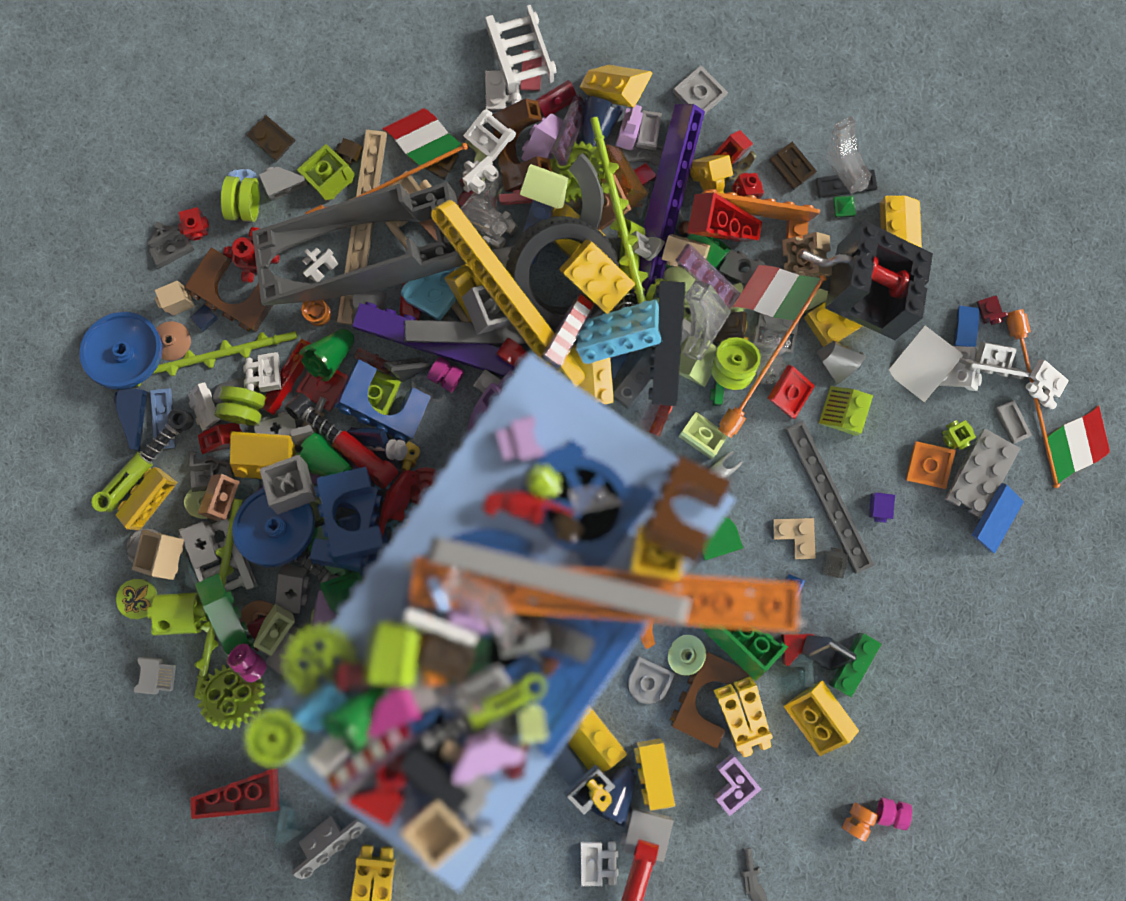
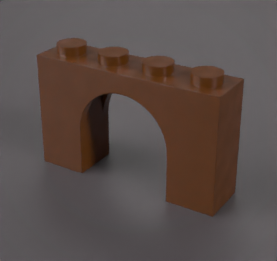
[492,98,552,192]
[185,247,273,332]
[642,456,732,565]
[669,651,750,749]

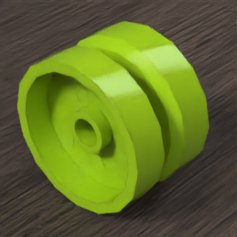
[221,176,260,222]
[711,337,761,390]
[214,386,266,426]
[246,708,307,766]

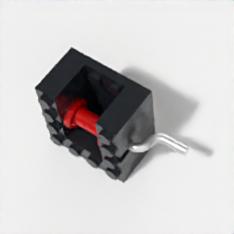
[800,220,933,340]

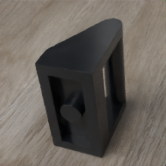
[801,635,857,671]
[563,764,615,814]

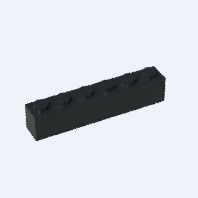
[648,281,686,406]

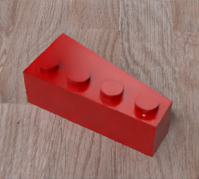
[687,192,762,242]
[190,768,280,819]

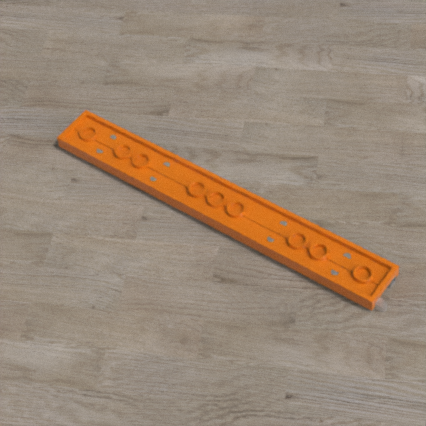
[404,556,805,632]

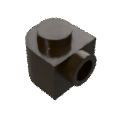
[335,138,363,165]
[553,514,582,545]

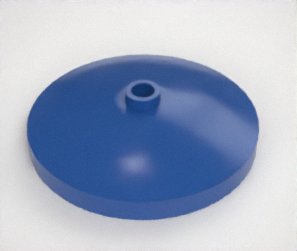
[80,312,163,389]
[232,488,315,567]

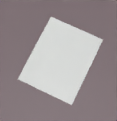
[889,326,964,402]

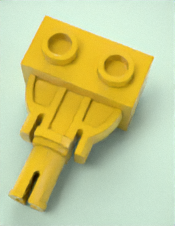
[690,155,733,194]

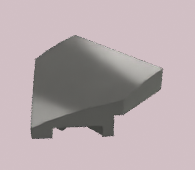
[147,222,195,269]

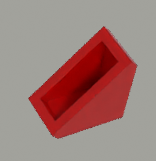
[781,633,815,666]
[377,743,407,790]

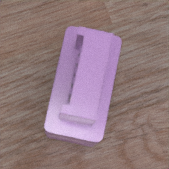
[615,105,643,150]
[496,415,545,462]
[447,608,490,632]

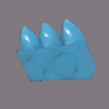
[292,682,348,732]

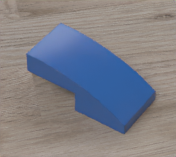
[954,306,979,347]

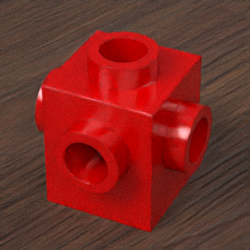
[732,173,764,199]
[178,207,210,241]

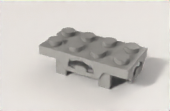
[945,429,1021,519]

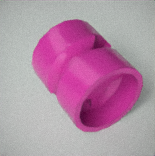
[427,357,465,393]
[227,644,267,682]
[876,797,912,831]

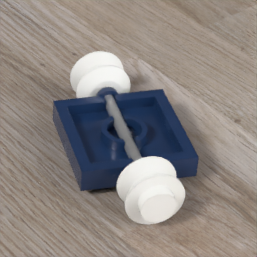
[339,427,407,465]

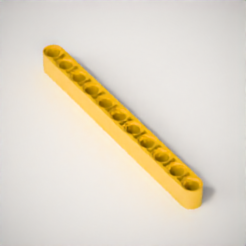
[431,200,585,386]

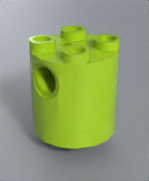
[147,593,208,635]

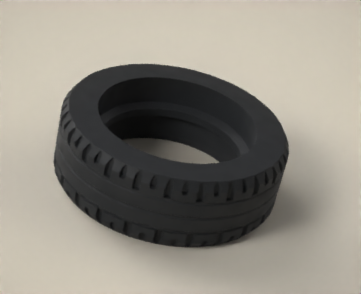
[506,216,619,330]

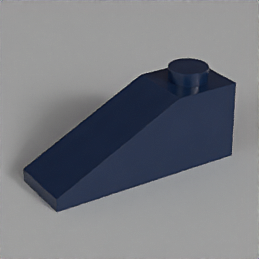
[114,388,148,451]

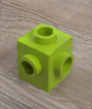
[942,420,976,450]

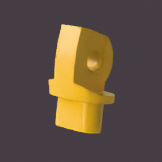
[401,442,420,472]
[586,778,611,812]

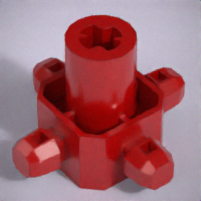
[223,227,280,283]

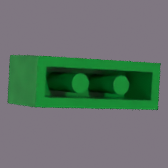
[829,632,882,698]

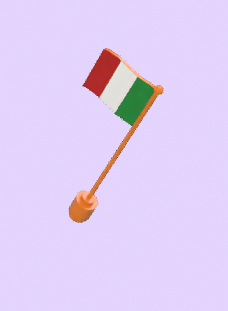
[305,108,468,214]
[718,265,827,438]
[1006,309,1110,488]

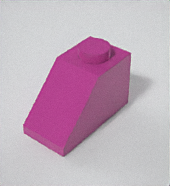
[368,687,421,738]

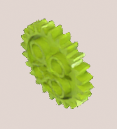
[550,141,605,204]
[282,623,361,699]
[197,665,265,730]

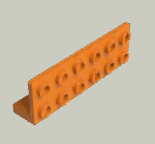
[701,189,820,239]

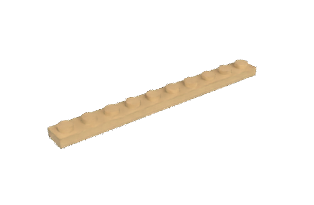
[337,130,387,325]

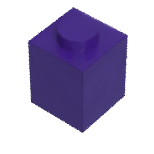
[869,492,895,523]

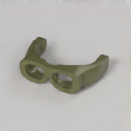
[726,151,757,182]

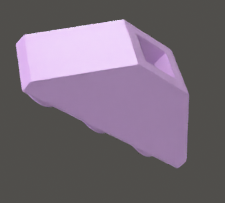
[453,731,525,784]

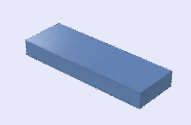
[150,388,176,449]

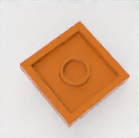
[905,441,956,489]

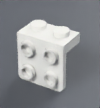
[939,346,982,391]

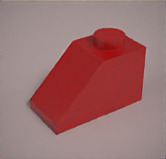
[713,130,753,166]
[197,423,242,455]
[347,786,407,828]

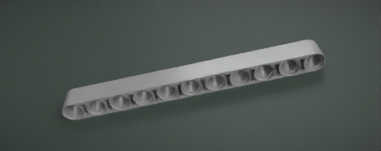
[426,537,691,624]

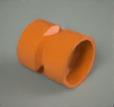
[301,300,332,327]
[841,802,879,842]

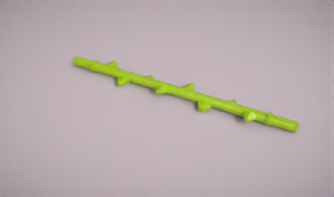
[590,117,648,304]
[102,331,298,387]
[194,499,242,698]

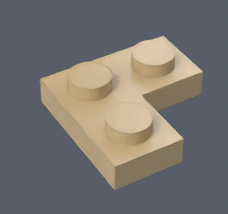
[773,518,816,559]

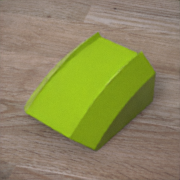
[297,144,354,200]
[368,370,401,415]
[364,622,421,686]

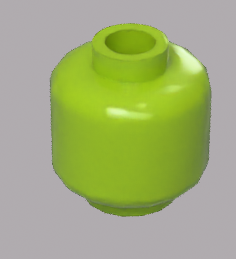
[525,464,561,499]

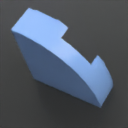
[228,169,257,182]
[427,576,450,611]

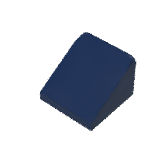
[190,304,218,332]

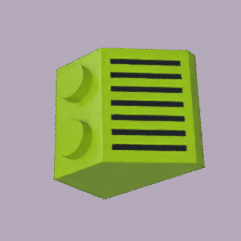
[819,386,873,436]

